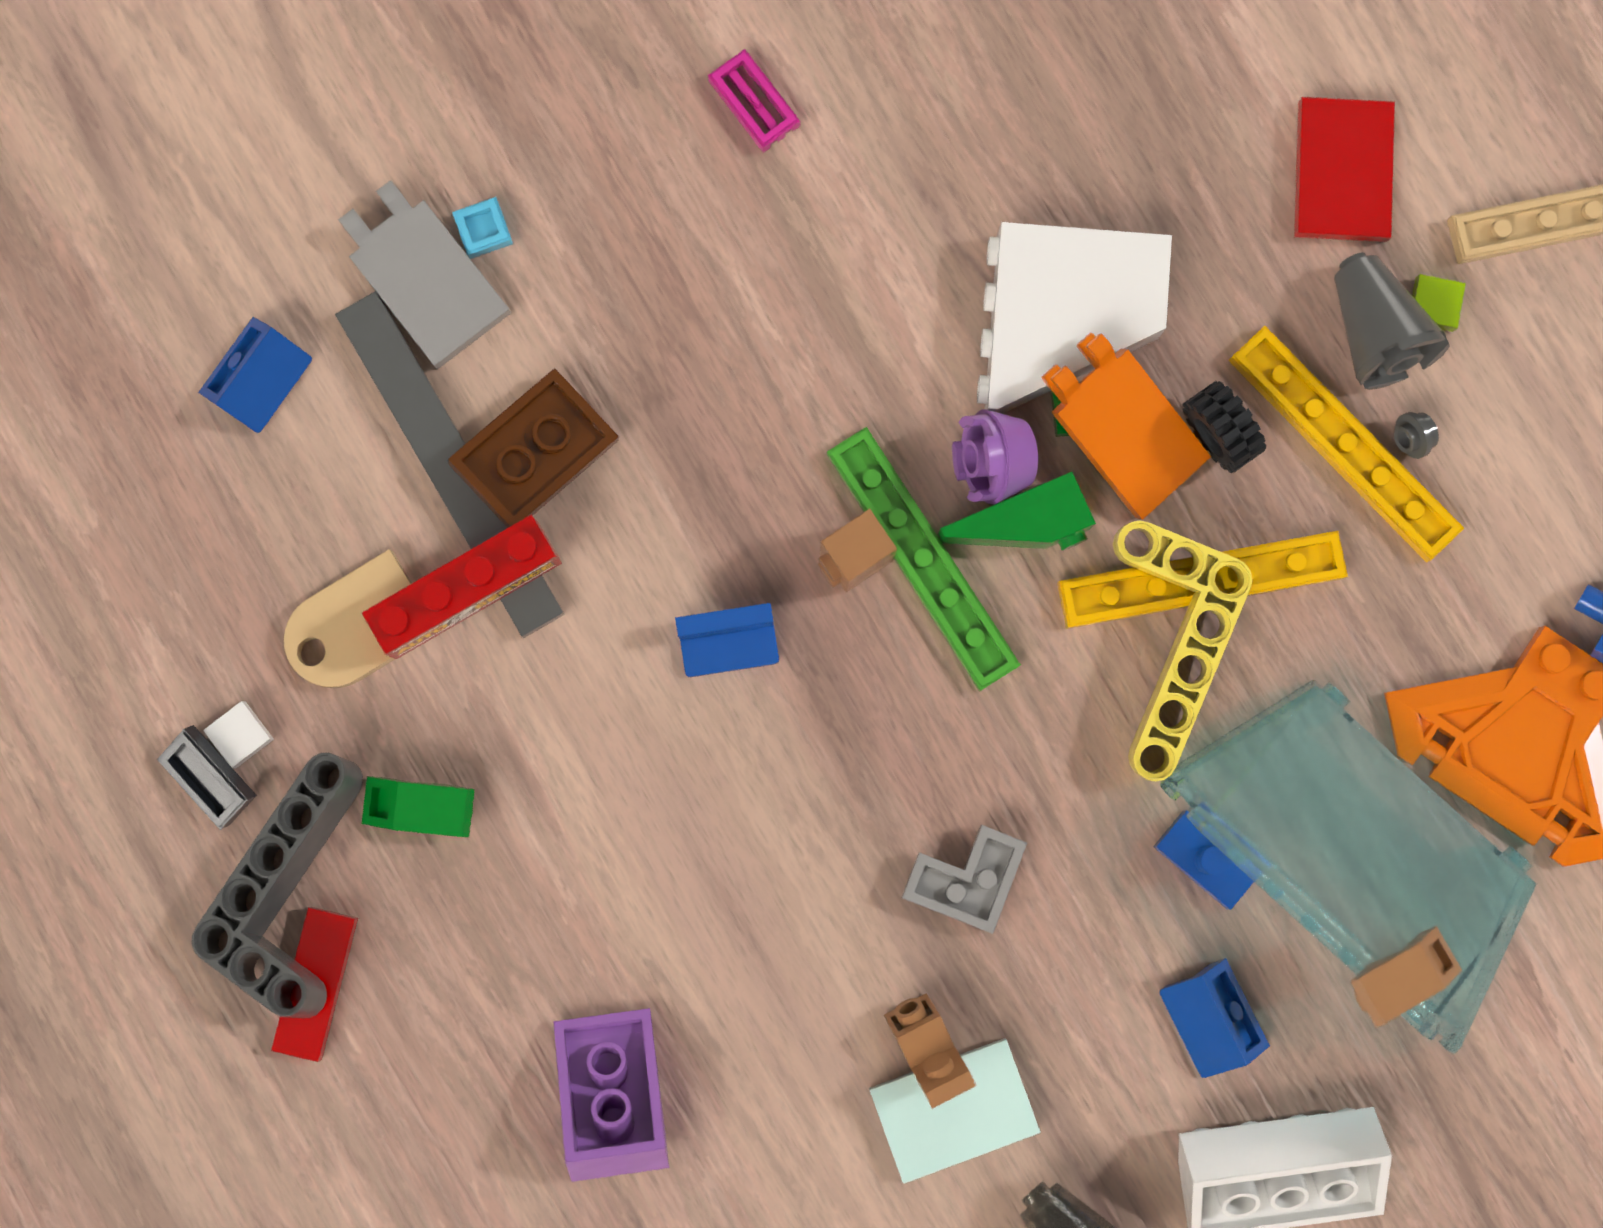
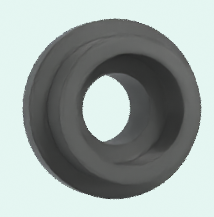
[1394,412,1439,459]

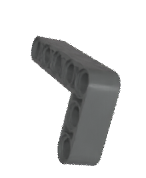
[192,753,363,1018]

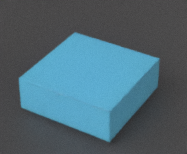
[452,197,513,259]

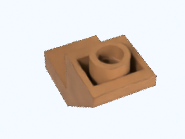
[1351,926,1462,1027]
[884,993,976,1109]

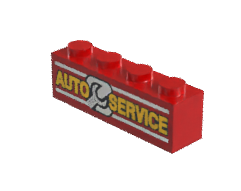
[361,514,562,659]

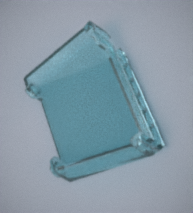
[1160,680,1537,1054]

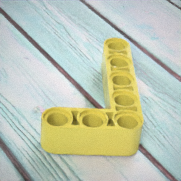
[1113,520,1252,782]

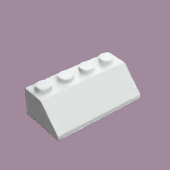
[1178,1107,1392,1228]

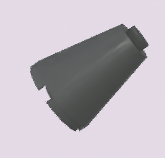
[1334,253,1450,390]

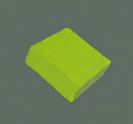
[1412,274,1466,332]

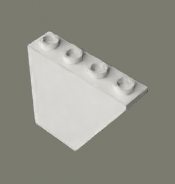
[977,222,1172,414]

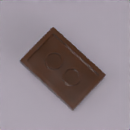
[448,368,619,528]

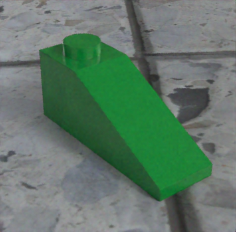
[938,472,1096,551]

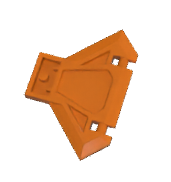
[1384,626,1603,867]

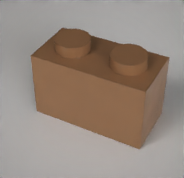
[818,509,897,593]

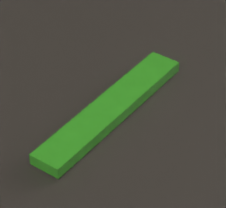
[827,427,1021,692]

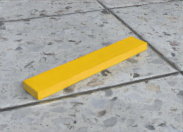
[1228,326,1464,562]
[1057,531,1348,629]

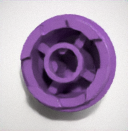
[952,409,1038,505]

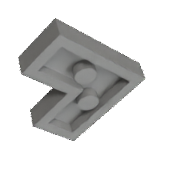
[901,825,1027,934]

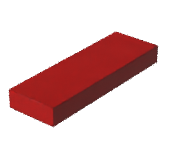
[271,907,358,1062]

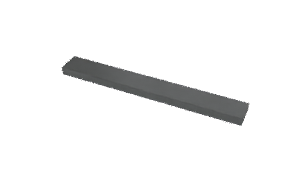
[335,291,565,638]

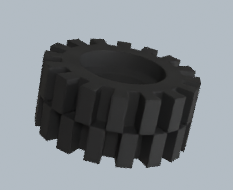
[1182,381,1267,473]

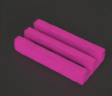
[708,49,800,153]

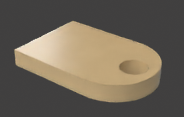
[284,549,412,688]

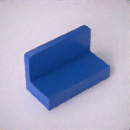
[198,317,312,433]
[675,603,779,677]
[1159,958,1270,1078]

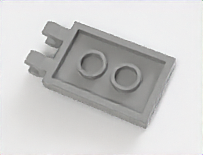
[338,180,511,370]

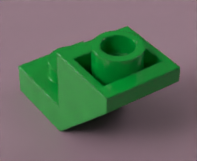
[361,776,475,837]

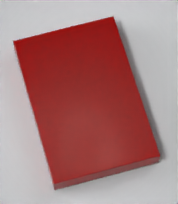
[1294,97,1395,242]

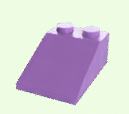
[554,1008,669,1182]

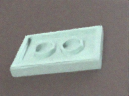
[869,1038,1041,1184]

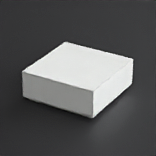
[203,701,274,769]

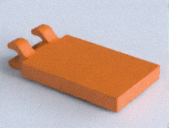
[1041,333,1211,520]

